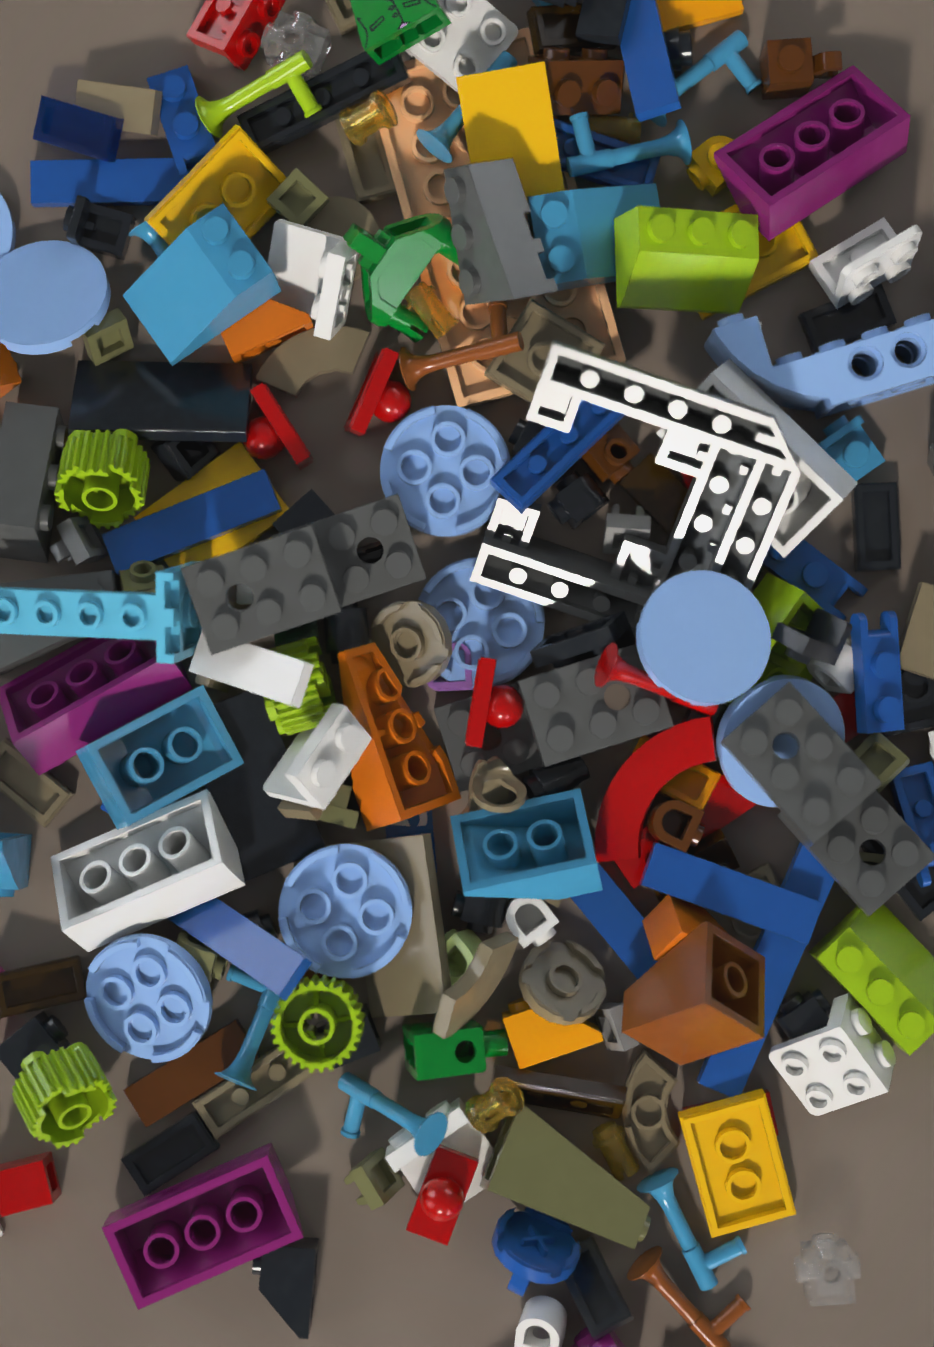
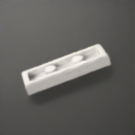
[188,630,314,708]

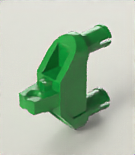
[343,213,459,343]

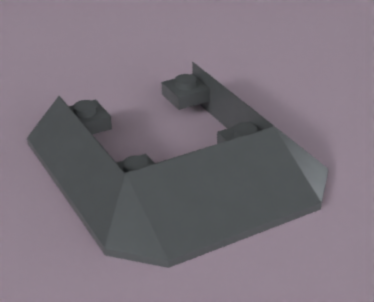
[470,340,801,636]

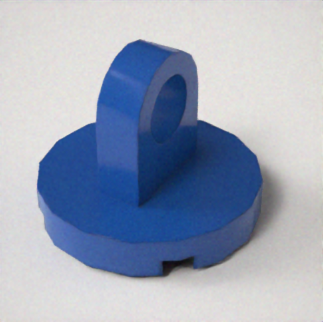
[491,1207,581,1297]

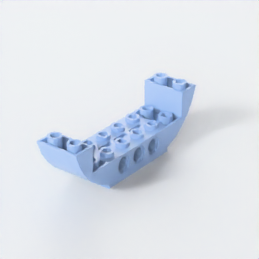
[703,313,934,419]

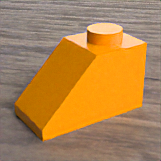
[502,998,604,1069]

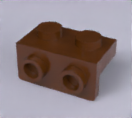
[528,47,624,116]

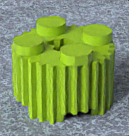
[54,429,151,529]
[264,636,337,736]
[270,974,365,1073]
[12,1042,117,1149]

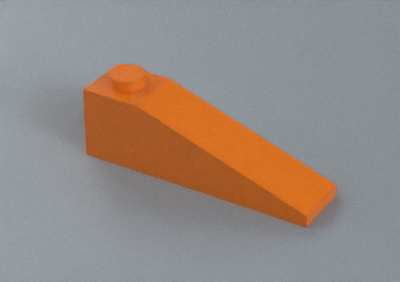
[338,642,461,831]

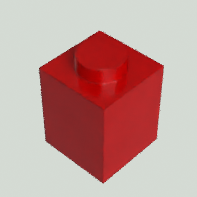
[0,1151,62,1217]

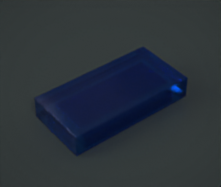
[32,95,124,163]

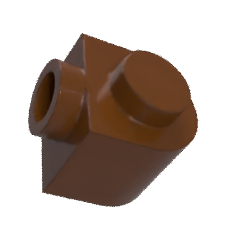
[581,424,641,485]
[647,800,705,853]

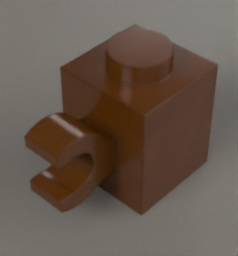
[759,37,843,100]

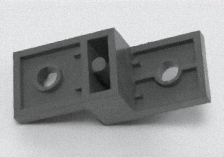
[181,494,426,655]
[434,644,674,792]
[721,682,934,917]

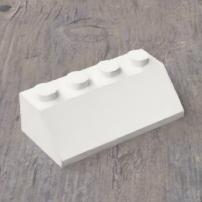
[656,358,858,558]
[50,789,245,952]

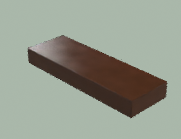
[123,1018,260,1128]

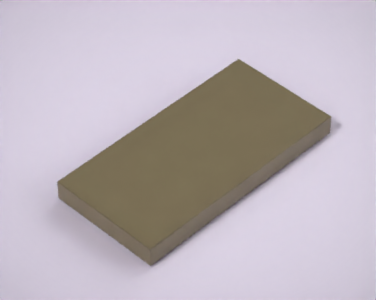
[347,833,451,1018]

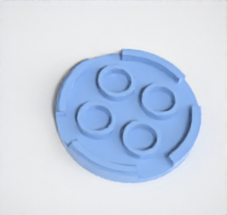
[0,240,111,355]
[380,405,510,537]
[418,557,545,688]
[636,570,771,706]
[716,675,845,807]
[278,844,413,979]
[84,933,213,1063]

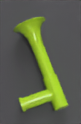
[195,50,322,138]

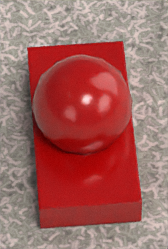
[343,347,412,437]
[243,382,313,470]
[465,657,524,748]
[406,1144,479,1246]

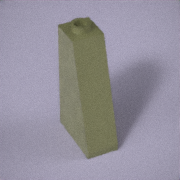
[479,1102,651,1250]

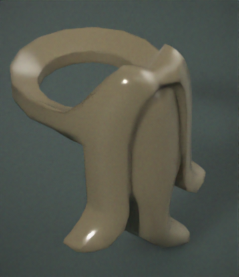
[460,756,527,814]

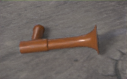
[399,301,524,391]
[627,1246,751,1347]

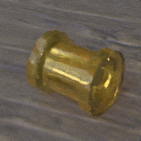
[339,90,398,146]
[465,1077,524,1133]

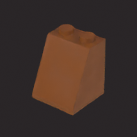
[622,921,765,1066]

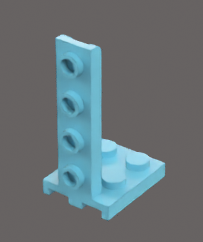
[0,561,202,664]

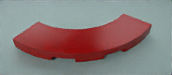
[594,716,718,862]

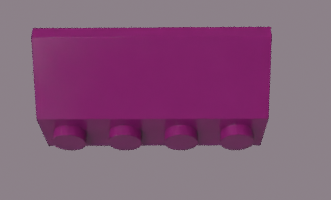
[714,65,911,241]
[0,637,193,776]
[102,1143,304,1310]

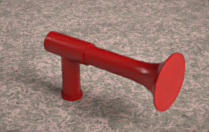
[594,643,719,716]

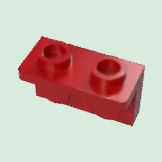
[186,0,286,71]

